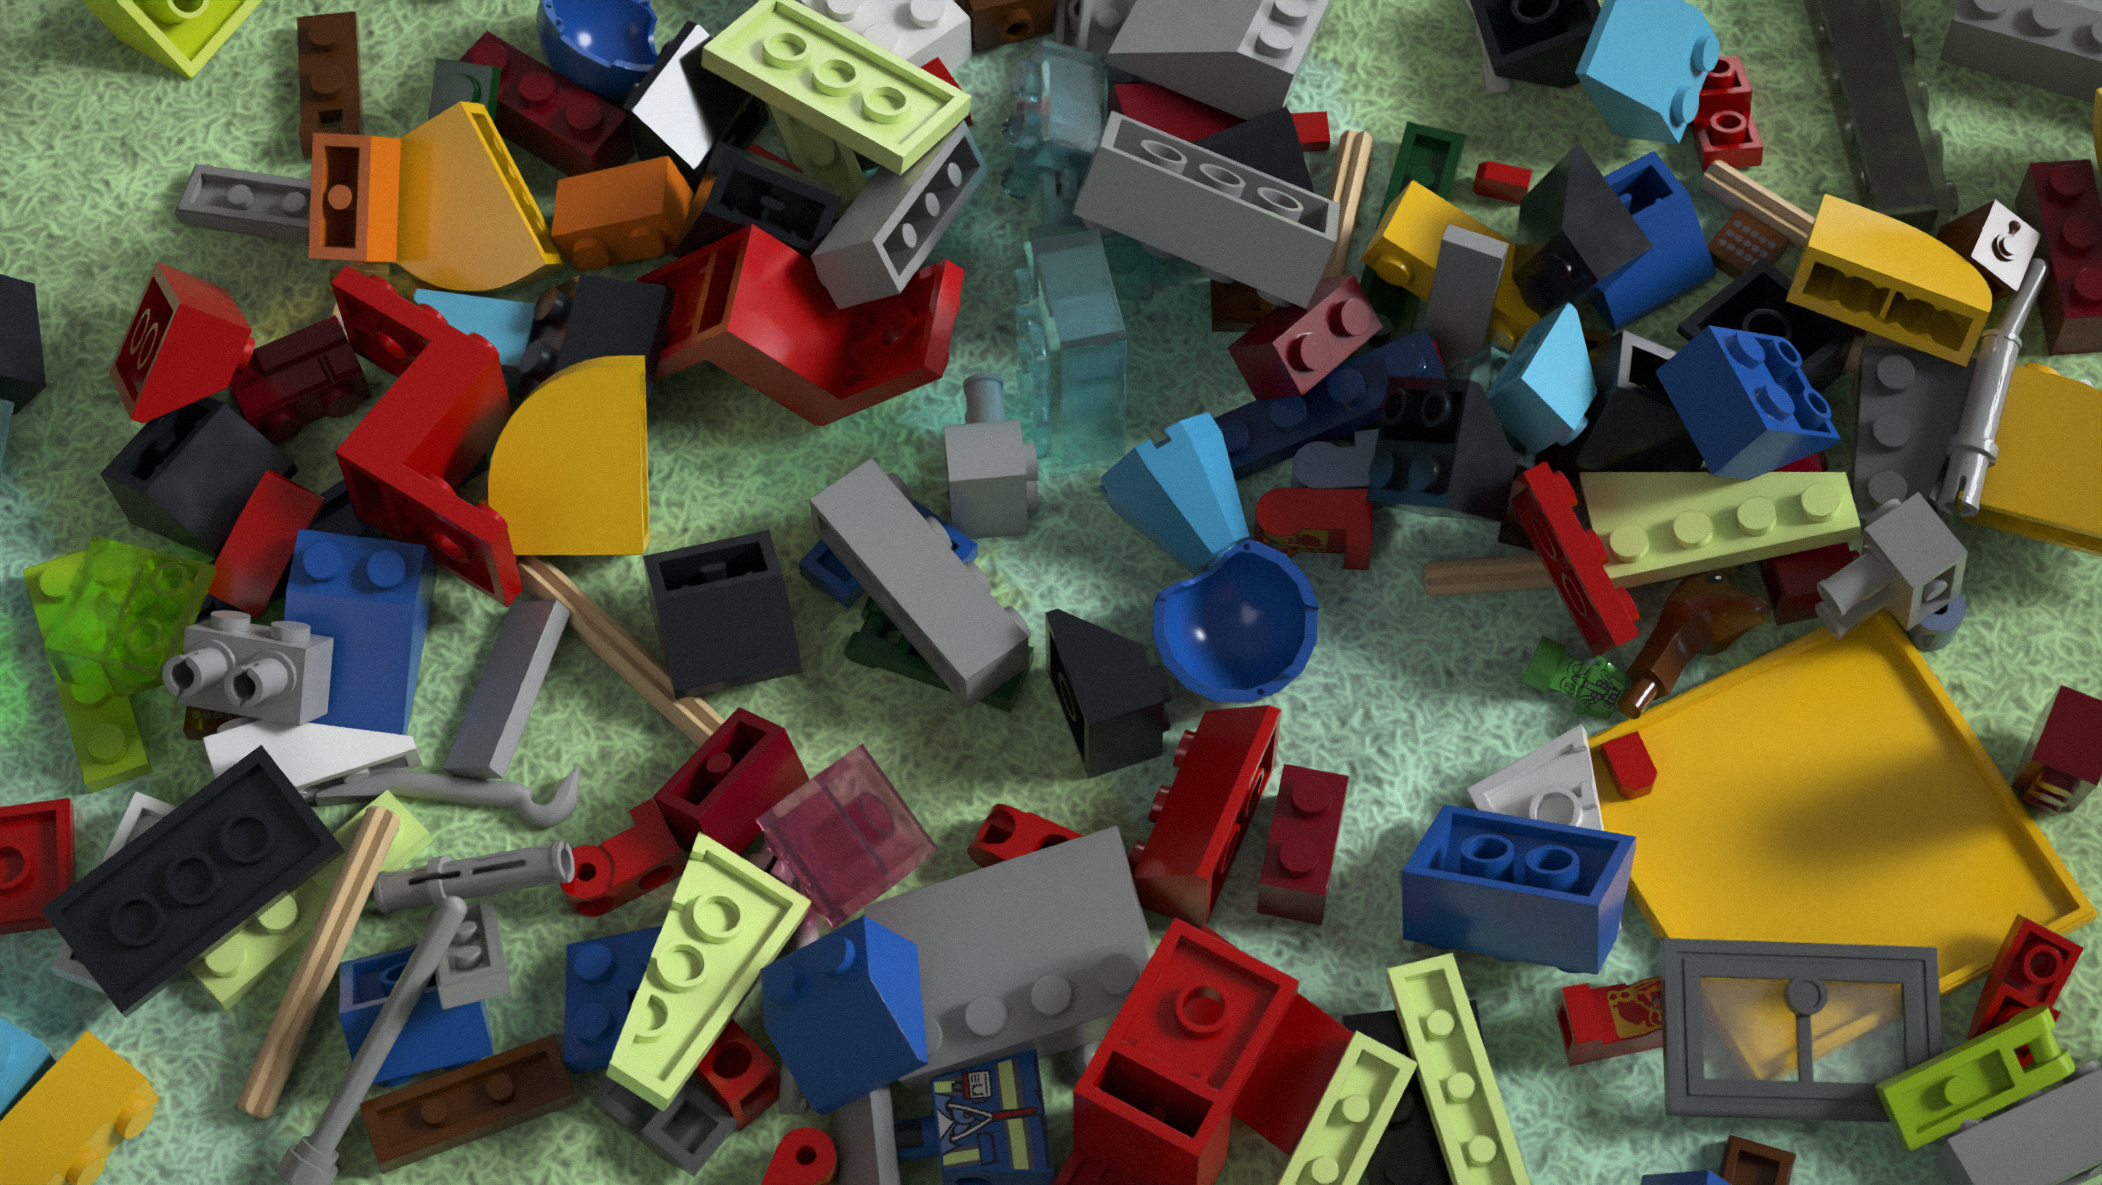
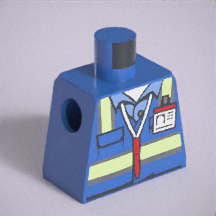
[894,1049,1054,1185]

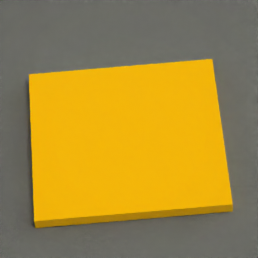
[1588,608,2098,1081]

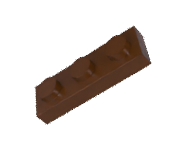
[360,1034,578,1173]

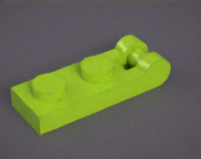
[1874,1005,2076,1152]

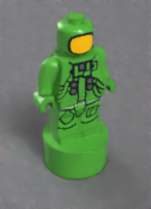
[1521,636,1647,719]

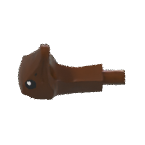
[1617,570,1771,719]

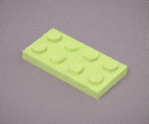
[701,0,972,176]

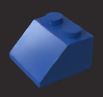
[761,915,928,1116]
[339,944,493,1087]

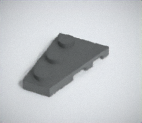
[1850,345,1976,530]

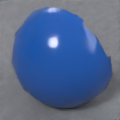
[536,0,659,102]
[1152,540,1319,704]

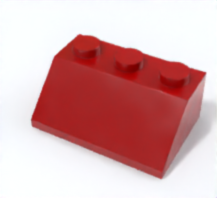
[109,261,255,424]
[1128,705,1281,929]

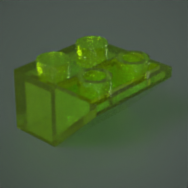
[43,535,217,697]

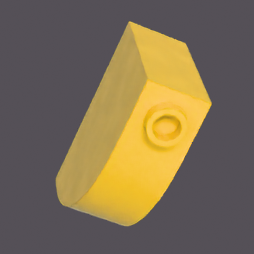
[396,101,568,291]
[1786,193,1992,367]
[479,355,650,555]
[1956,363,2102,557]

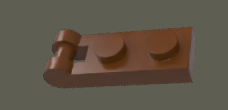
[297,11,364,159]

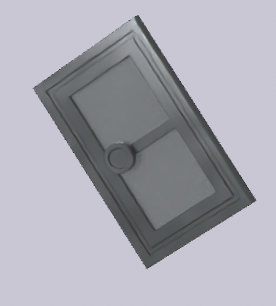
[1659,938,1943,1122]

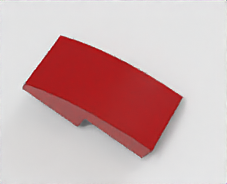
[1690,56,1764,171]
[202,469,326,619]
[1967,914,2084,1068]

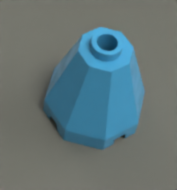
[1099,412,1249,575]

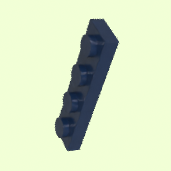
[1213,328,1447,481]

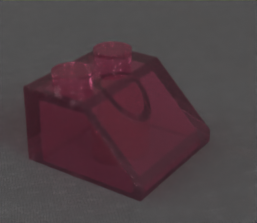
[755,744,939,928]

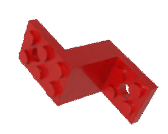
[636,224,965,426]
[331,265,523,608]
[1052,917,1299,1185]

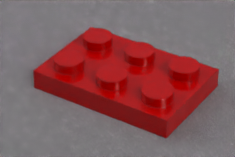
[1509,461,1640,658]

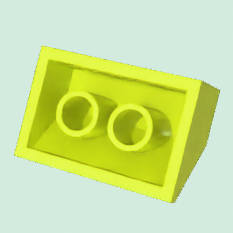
[81,0,262,79]

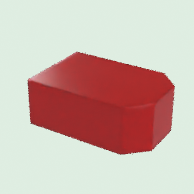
[1291,111,1331,152]
[1473,161,1533,204]
[1599,731,1658,800]

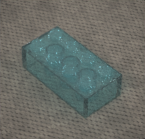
[1013,228,1127,479]

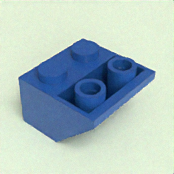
[1590,151,1716,332]
[1656,325,1841,480]

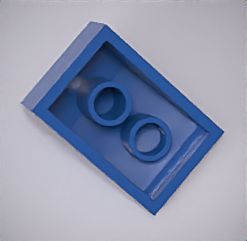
[284,529,439,735]

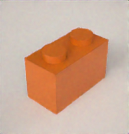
[308,133,401,262]
[551,156,694,273]

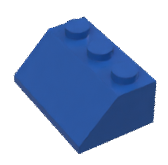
[1402,804,1636,975]

